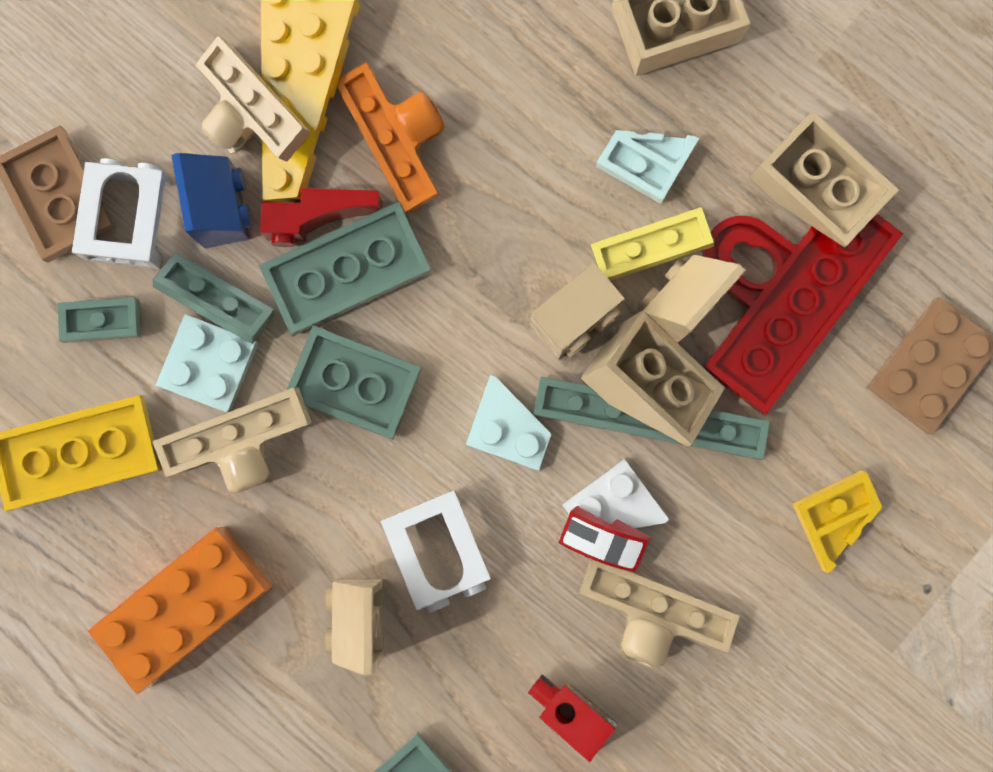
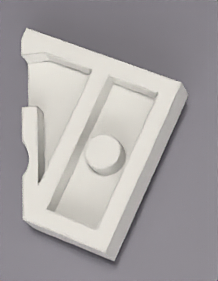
[562,459,669,528]

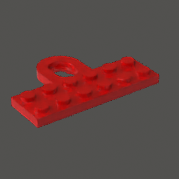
[702,214,904,415]

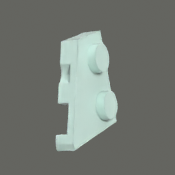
[595,130,699,204]
[466,375,551,471]

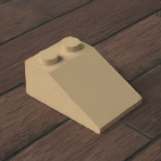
[749,110,899,247]
[639,255,746,343]
[581,310,725,446]
[325,579,384,675]

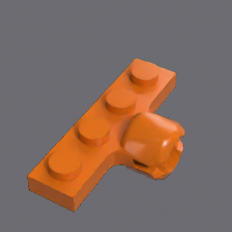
[337,62,445,215]

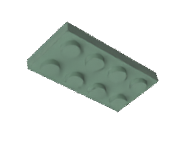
[259,201,432,336]

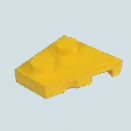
[792,470,882,573]

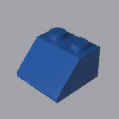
[171,153,253,249]

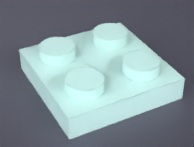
[155,314,259,413]

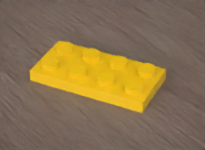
[0,395,162,511]

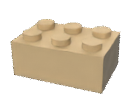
[611,0,751,76]

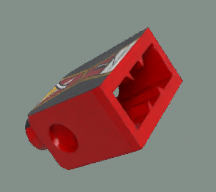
[528,674,617,762]

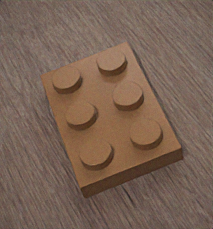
[0,125,116,263]
[866,297,993,435]

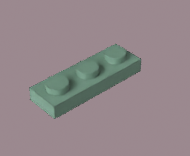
[153,253,274,344]

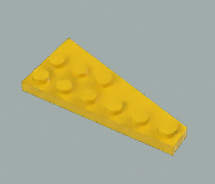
[261,0,361,203]

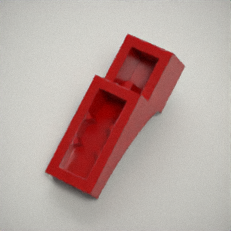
[260,188,382,247]

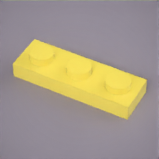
[591,207,714,281]

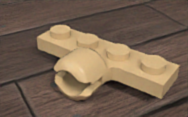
[195,36,312,162]
[152,387,312,493]
[578,559,740,668]

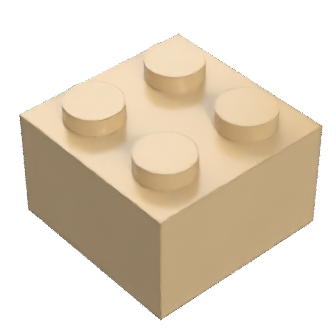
[529,262,625,359]

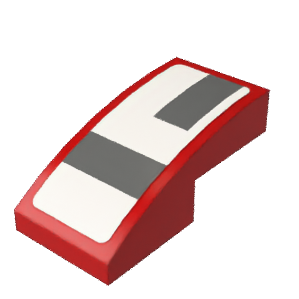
[558,506,652,572]

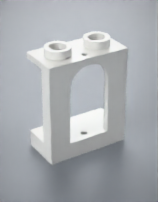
[72,158,173,269]
[380,490,491,613]

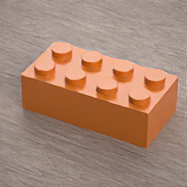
[88,526,274,695]

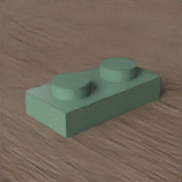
[58,297,141,343]

